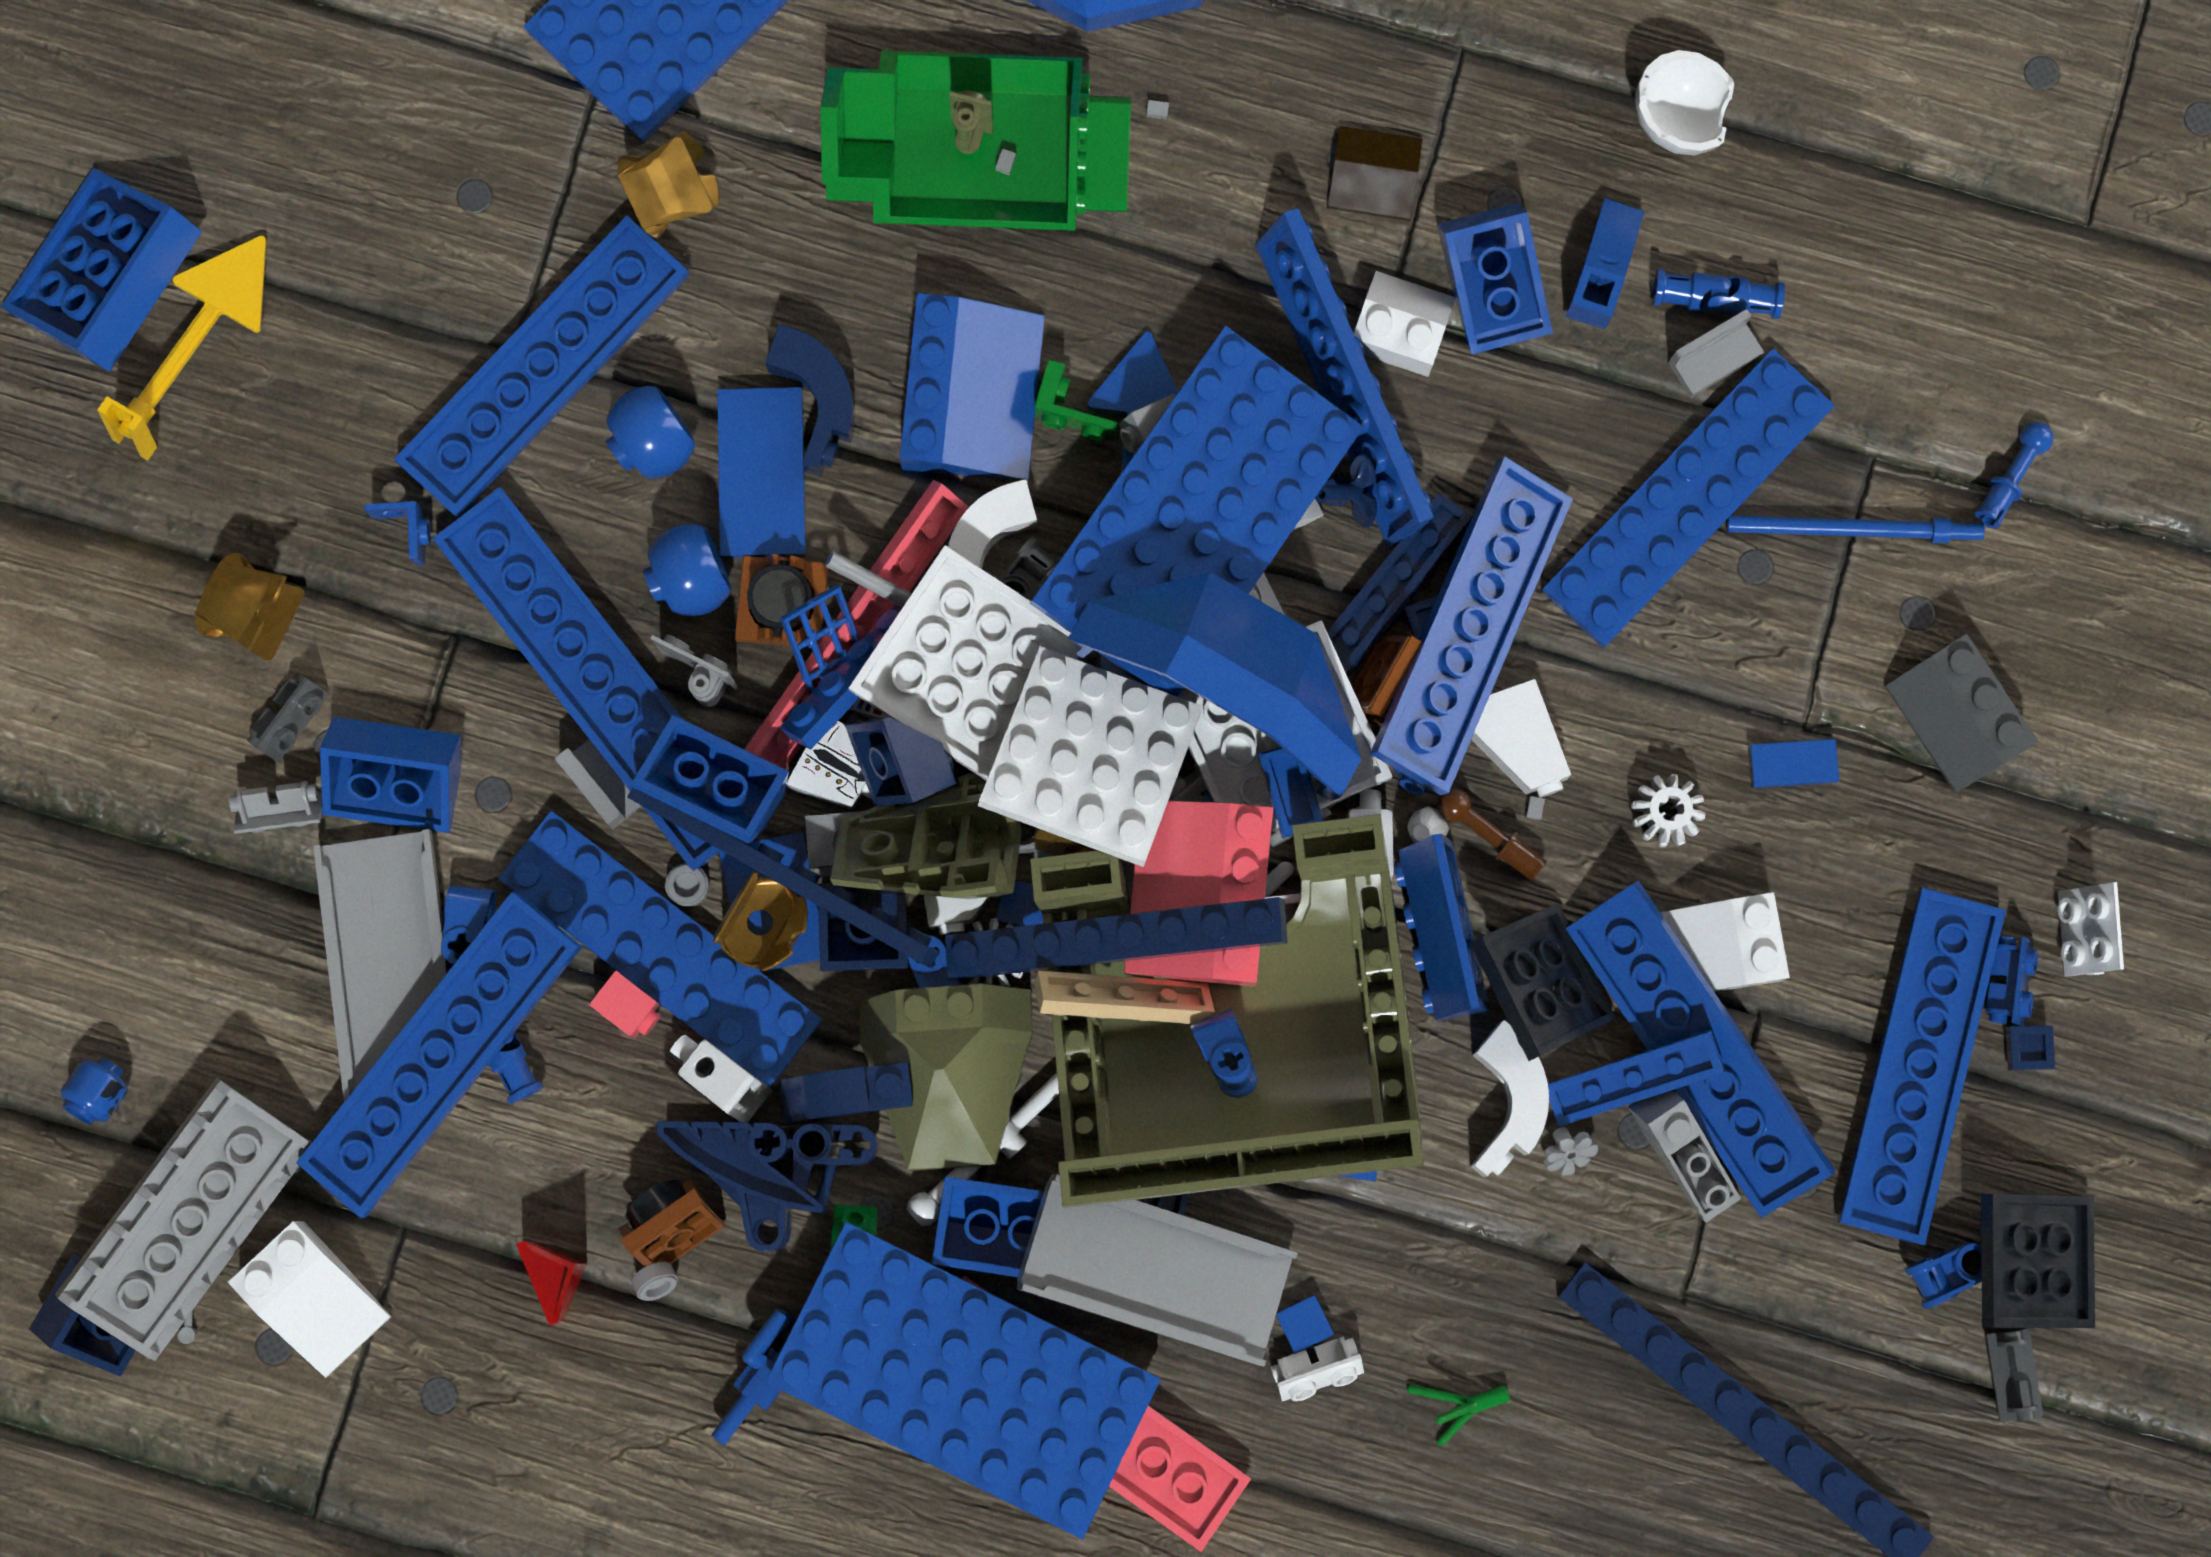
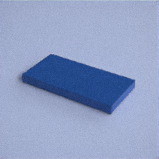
[717,387,806,559]

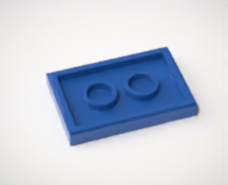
[719,832,820,972]

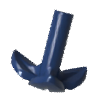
[1315,453,1377,528]

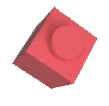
[589,971,661,1039]

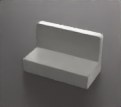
[1668,309,1764,398]
[554,739,642,829]

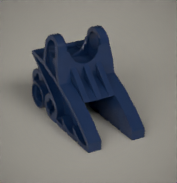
[657,1121,879,1252]

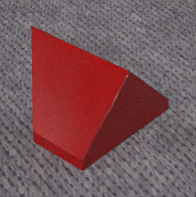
[516,1241,587,1326]

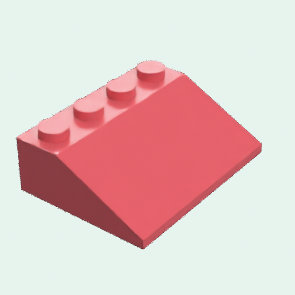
[1124,801,1273,987]

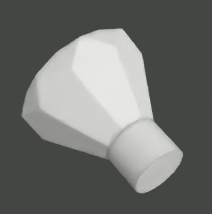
[1407,806,1449,843]

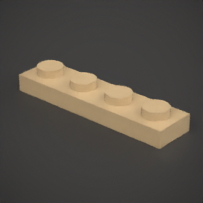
[1034,971,1215,1024]

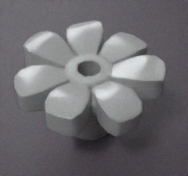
[1544,1127,1598,1176]

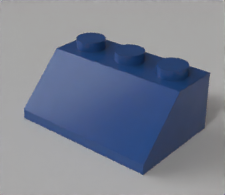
[631,715,789,844]
[320,717,461,833]
[932,1176,1044,1277]

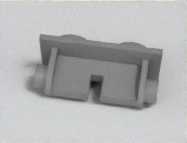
[229,781,322,834]

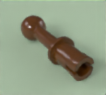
[1437,788,1547,881]

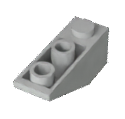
[1628,1090,1741,1223]

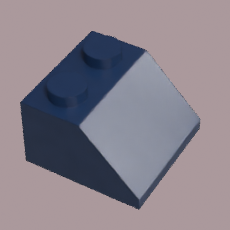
[845,717,957,806]
[819,883,909,971]
[29,1252,136,1377]

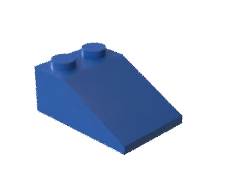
[1437,203,1553,355]

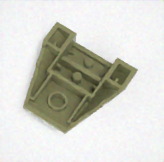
[830,772,1022,899]
[859,984,1033,1171]

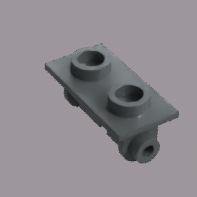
[247,672,329,763]
[1986,1328,2043,1422]

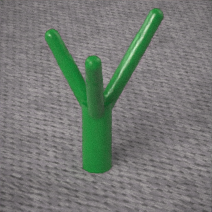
[1406,1385,1510,1446]

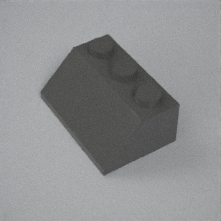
[1884,634,2039,793]

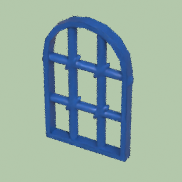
[780,585,860,693]

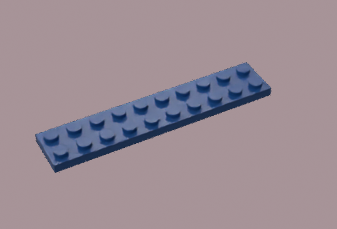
[432,487,721,872]

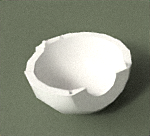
[1635,50,1734,156]

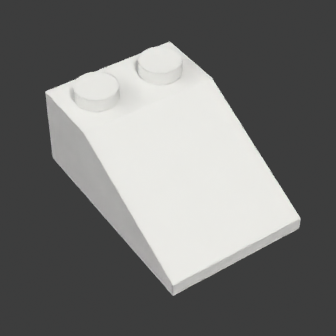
[1660,892,1790,992]
[228,1221,392,1378]

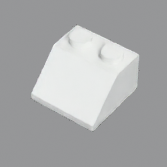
[1354,271,1456,377]

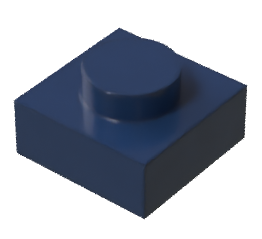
[2006,1026,2055,1071]

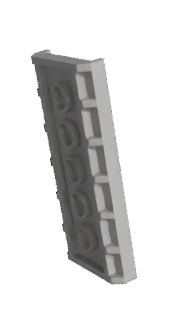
[313,829,449,1102]
[55,1077,312,1361]
[1017,1174,1298,1367]

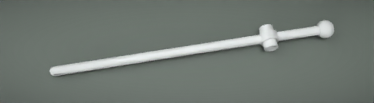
[907,862,1294,1227]

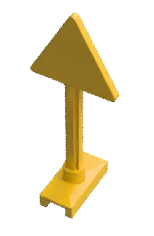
[97,236,267,461]

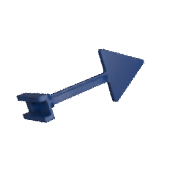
[1087,331,1178,474]

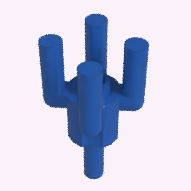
[711,1307,795,1445]

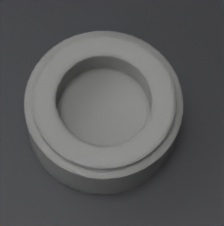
[665,863,710,907]
[631,1262,678,1301]

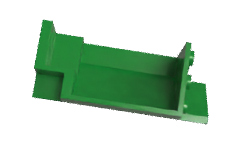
[820,50,1131,231]

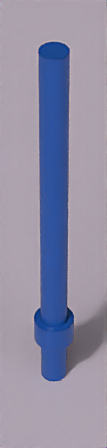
[1726,515,1985,544]

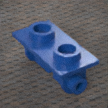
[1986,936,2038,1026]

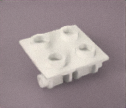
[2058,882,2124,977]

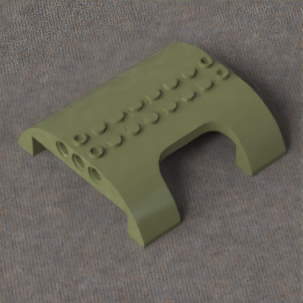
[1030,814,1424,1208]

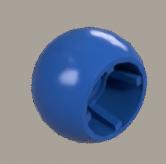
[605,386,696,479]
[643,524,732,617]

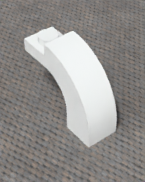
[948,479,1038,569]
[1470,1020,1549,1177]

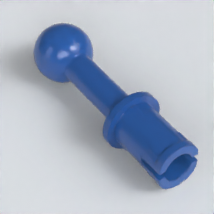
[1975,421,2054,529]

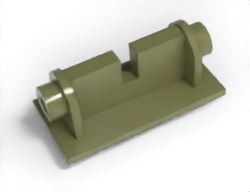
[949,91,994,154]

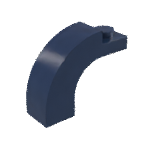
[765,324,855,477]
[779,1062,913,1126]

